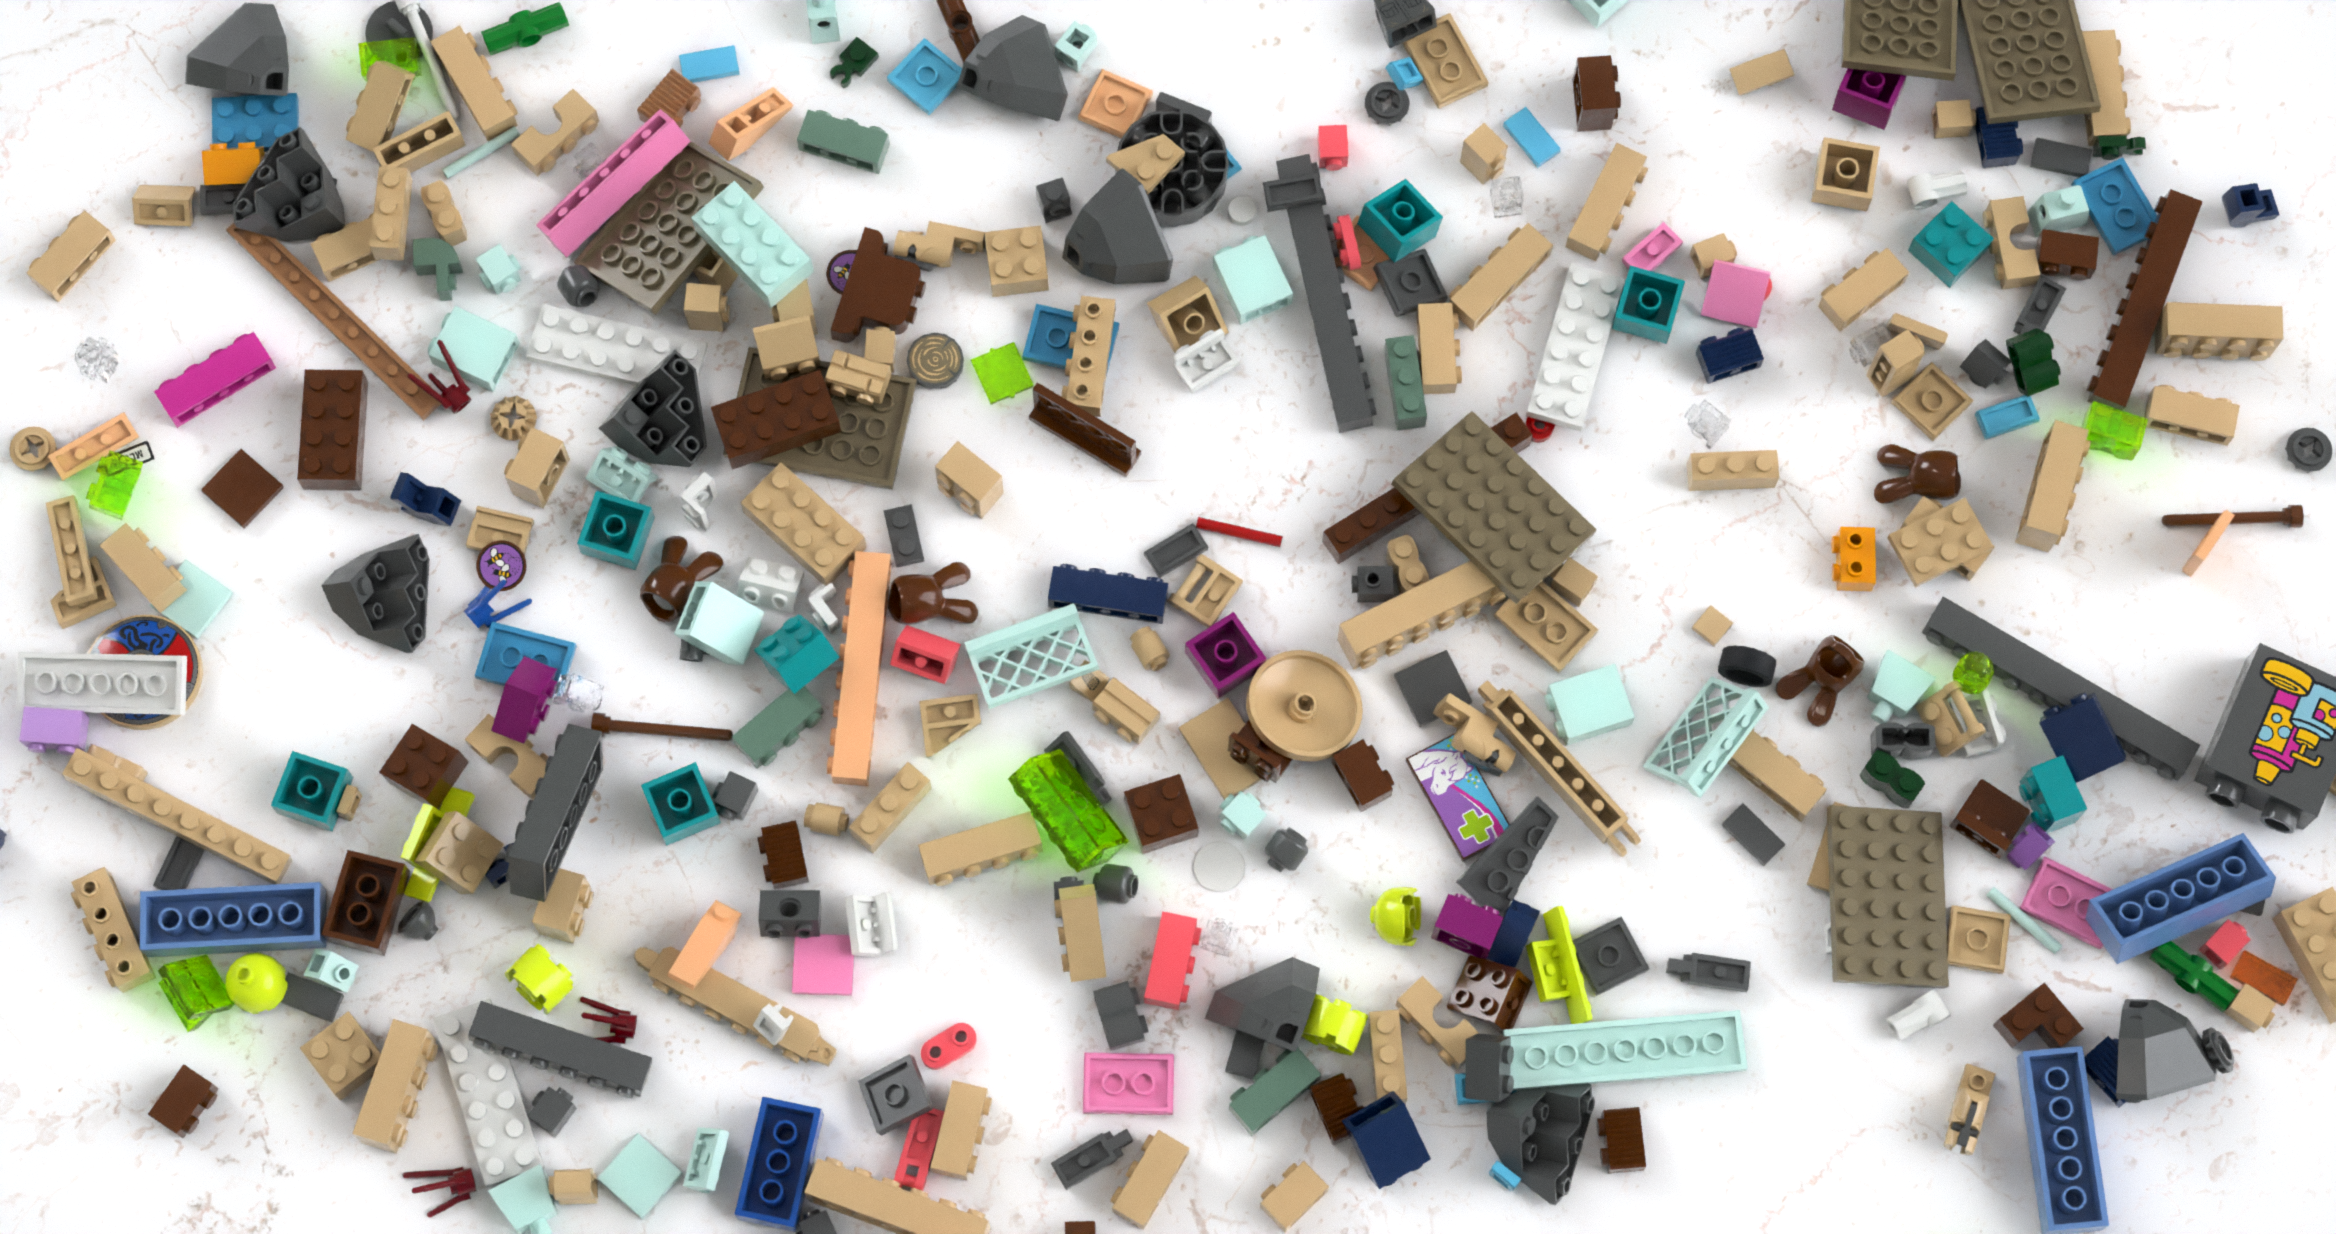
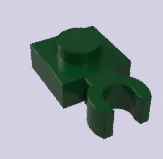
[830,37,879,88]
[2093,136,2146,160]

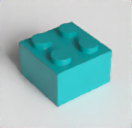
[1357,178,1443,263]
[1908,201,1994,288]
[1612,266,1685,344]
[577,491,655,570]
[754,614,840,694]
[271,751,354,832]
[2019,755,2087,833]
[641,762,721,846]

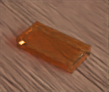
[2229,950,2298,1006]

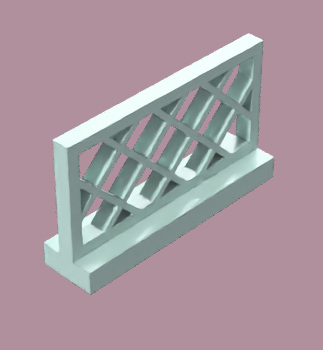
[964,603,1099,709]
[1643,676,1769,798]

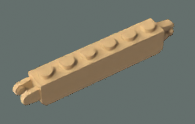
[1478,680,1641,857]
[634,947,837,1067]

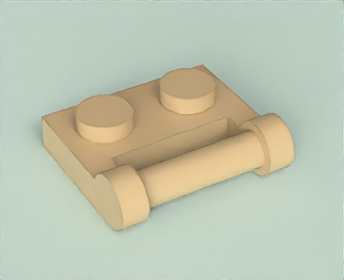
[1167,554,1243,628]
[1915,680,1986,757]

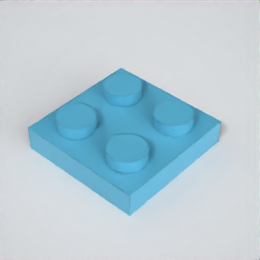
[887,38,962,115]

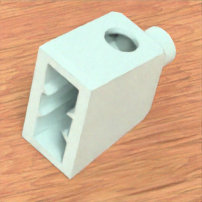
[806,0,840,44]
[2027,185,2089,238]
[1867,649,1936,724]
[488,1164,558,1234]

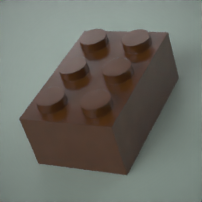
[321,850,410,956]

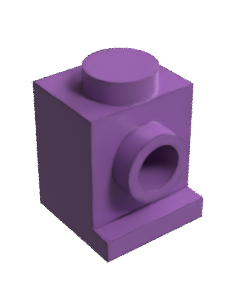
[2007,821,2056,870]

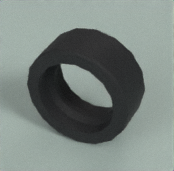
[1718,645,1776,687]

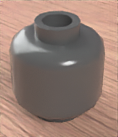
[557,265,600,307]
[1265,827,1308,872]
[1093,864,1139,904]

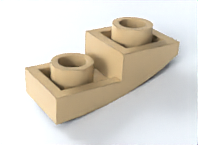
[1729,49,1795,96]

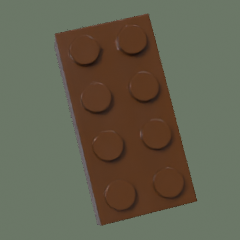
[297,369,368,490]
[711,370,841,470]

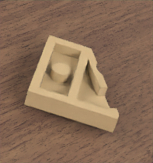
[1106,134,1185,195]
[50,556,117,629]
[919,694,981,758]

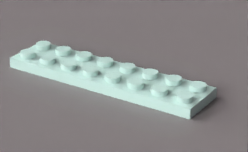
[1502,1010,1748,1091]

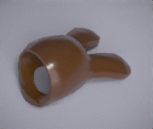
[1874,444,1961,504]
[640,536,723,622]
[888,562,978,625]
[1775,635,1865,727]

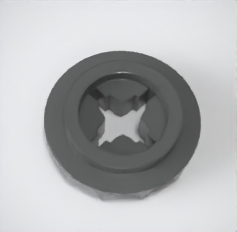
[1364,82,1410,126]
[2285,428,2332,473]
[2202,1027,2234,1074]

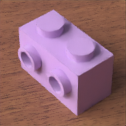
[19,706,89,755]

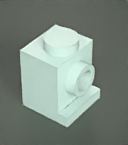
[1054,21,1097,72]

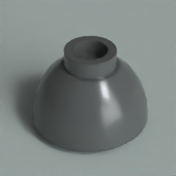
[398,901,438,941]

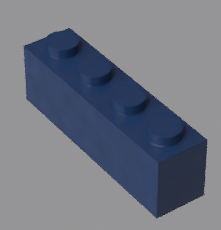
[1048,564,1168,624]

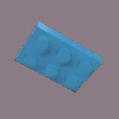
[212,93,299,152]
[2071,157,2157,256]
[1022,304,1120,377]
[474,621,577,700]

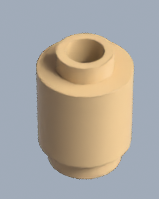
[1130,626,1170,671]
[804,802,849,836]

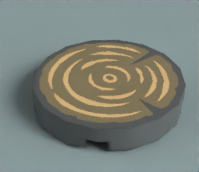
[906,332,964,389]

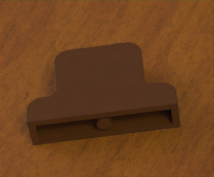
[830,227,926,343]

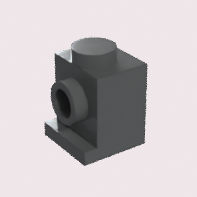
[1036,177,1072,223]

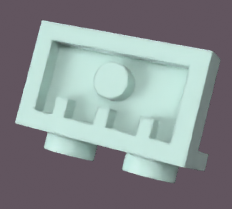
[585,446,658,503]
[683,1127,729,1193]

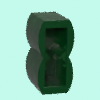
[2006,328,2061,397]
[1859,750,1925,808]

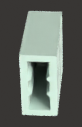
[1213,235,1293,325]
[428,306,520,392]
[674,581,764,665]
[1544,664,1635,746]

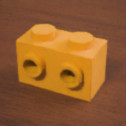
[202,142,264,185]
[1831,527,1876,591]

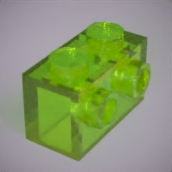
[358,37,422,82]
[2081,401,2148,461]
[86,450,143,520]

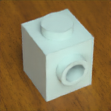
[475,244,522,295]
[1218,791,1267,840]
[303,948,359,993]

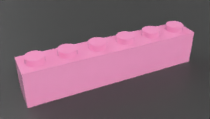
[536,109,691,257]

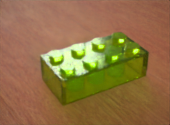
[1008,749,1129,873]

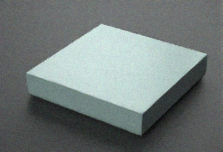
[150,559,233,640]
[597,1133,683,1219]

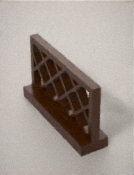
[1029,383,1141,477]

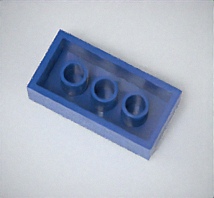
[735,1097,824,1232]

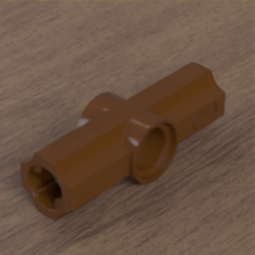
[936,0,980,65]

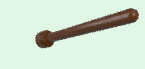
[2161,505,2304,528]
[591,712,733,741]

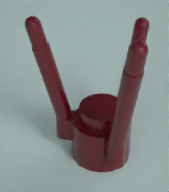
[407,340,472,414]
[580,997,637,1044]
[402,1167,477,1218]

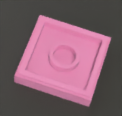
[1701,259,1770,328]
[792,934,854,996]

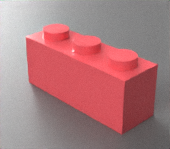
[1144,911,1202,1010]

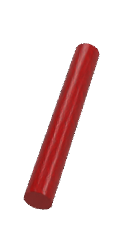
[1196,517,1283,547]

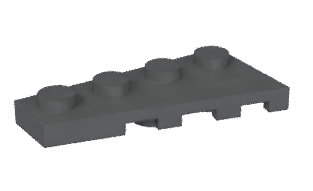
[1456,796,1559,917]

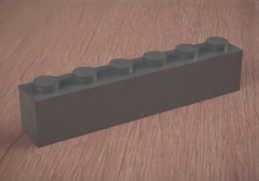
[468,1001,652,1098]

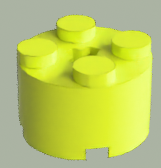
[505,944,574,1015]
[1301,994,1369,1056]

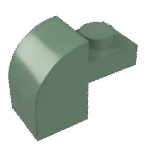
[413,238,463,301]

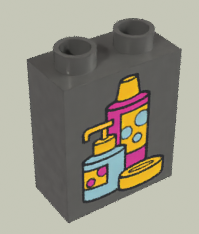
[2194,643,2336,834]

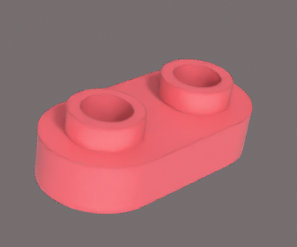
[1332,214,1361,271]
[921,1023,977,1070]

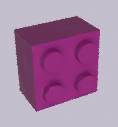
[1832,68,1907,130]
[1185,612,1267,699]
[491,656,558,744]
[1431,893,1504,959]

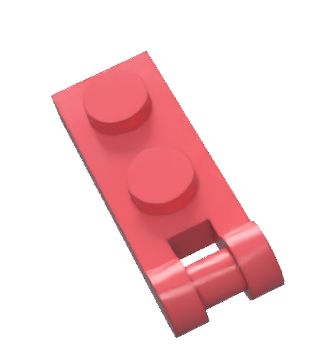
[894,1108,944,1191]

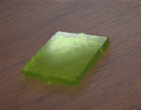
[971,342,1034,405]

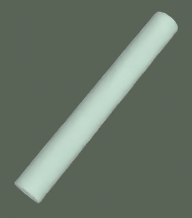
[442,126,520,179]
[1986,887,2062,954]

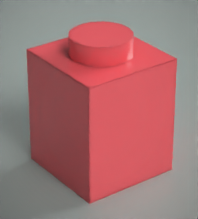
[1317,125,1348,171]
[2199,919,2251,970]

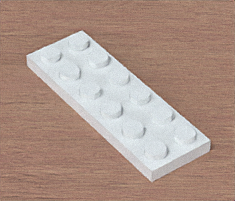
[1526,263,1625,432]
[526,304,708,385]
[16,652,187,715]
[433,998,545,1188]

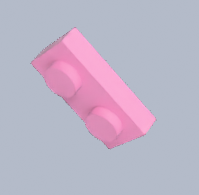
[1622,222,1683,271]

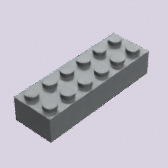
[505,724,603,902]

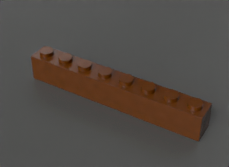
[2086,189,2203,414]
[1322,412,1532,564]

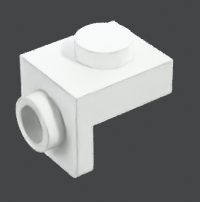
[808,583,840,634]

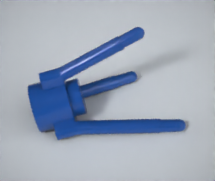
[463,579,532,628]

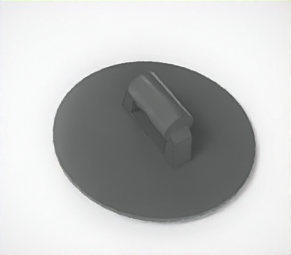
[365,1,433,65]

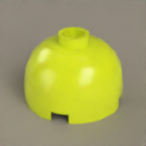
[1370,887,1422,946]
[225,952,288,1014]

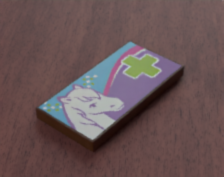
[1405,733,1509,862]

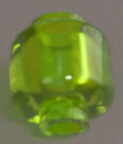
[1952,651,1994,695]

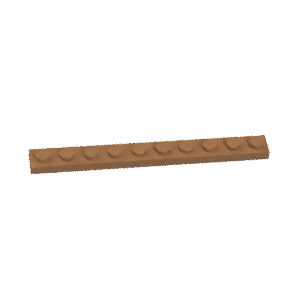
[226,223,441,421]

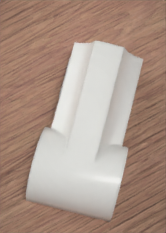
[1907,170,1968,209]
[1886,989,1951,1042]

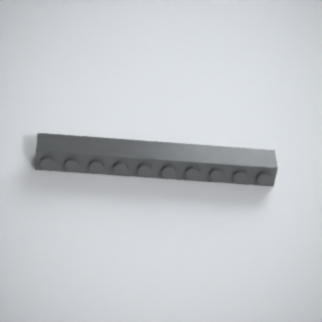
[1276,154,1377,433]
[1921,596,2200,781]

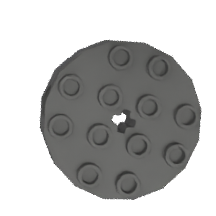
[1115,110,1229,227]

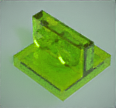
[158,954,235,1032]

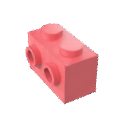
[890,625,961,684]

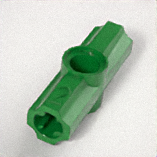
[481,2,569,56]
[2149,941,2239,1012]

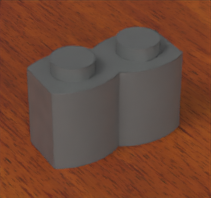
[1870,722,1936,760]
[1093,981,1149,1051]

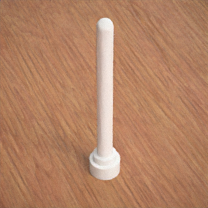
[395,0,459,119]

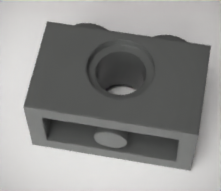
[758,890,822,938]

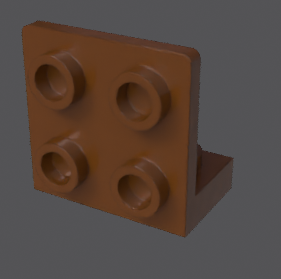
[1228,720,1293,783]
[1949,779,2030,859]
[1447,955,1533,1034]

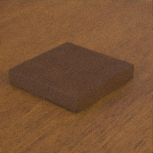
[201,449,284,529]

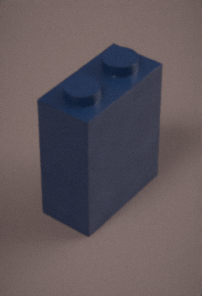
[2039,692,2126,783]
[1342,1091,1431,1189]

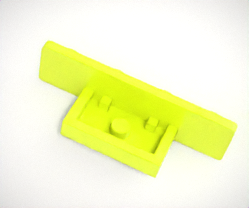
[400,787,475,903]
[1526,906,1592,1024]

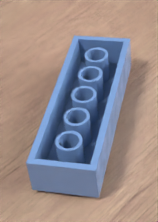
[2085,833,2276,964]
[140,882,326,957]
[2016,1046,2109,1234]

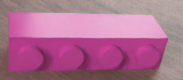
[154,331,276,428]

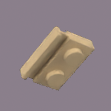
[466,506,534,556]

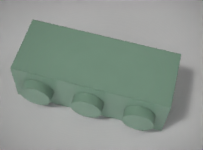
[797,110,890,174]
[1384,335,1427,431]
[732,686,824,769]
[1228,1047,1321,1136]

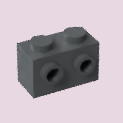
[1465,1033,1514,1102]

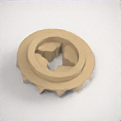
[490,395,537,441]
[9,426,57,472]

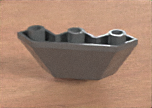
[185,2,289,96]
[956,15,1068,121]
[233,127,345,241]
[1062,168,1173,284]
[598,349,707,467]
[321,534,430,653]
[1204,957,1320,1052]
[2116,999,2218,1103]
[1486,1083,1595,1205]

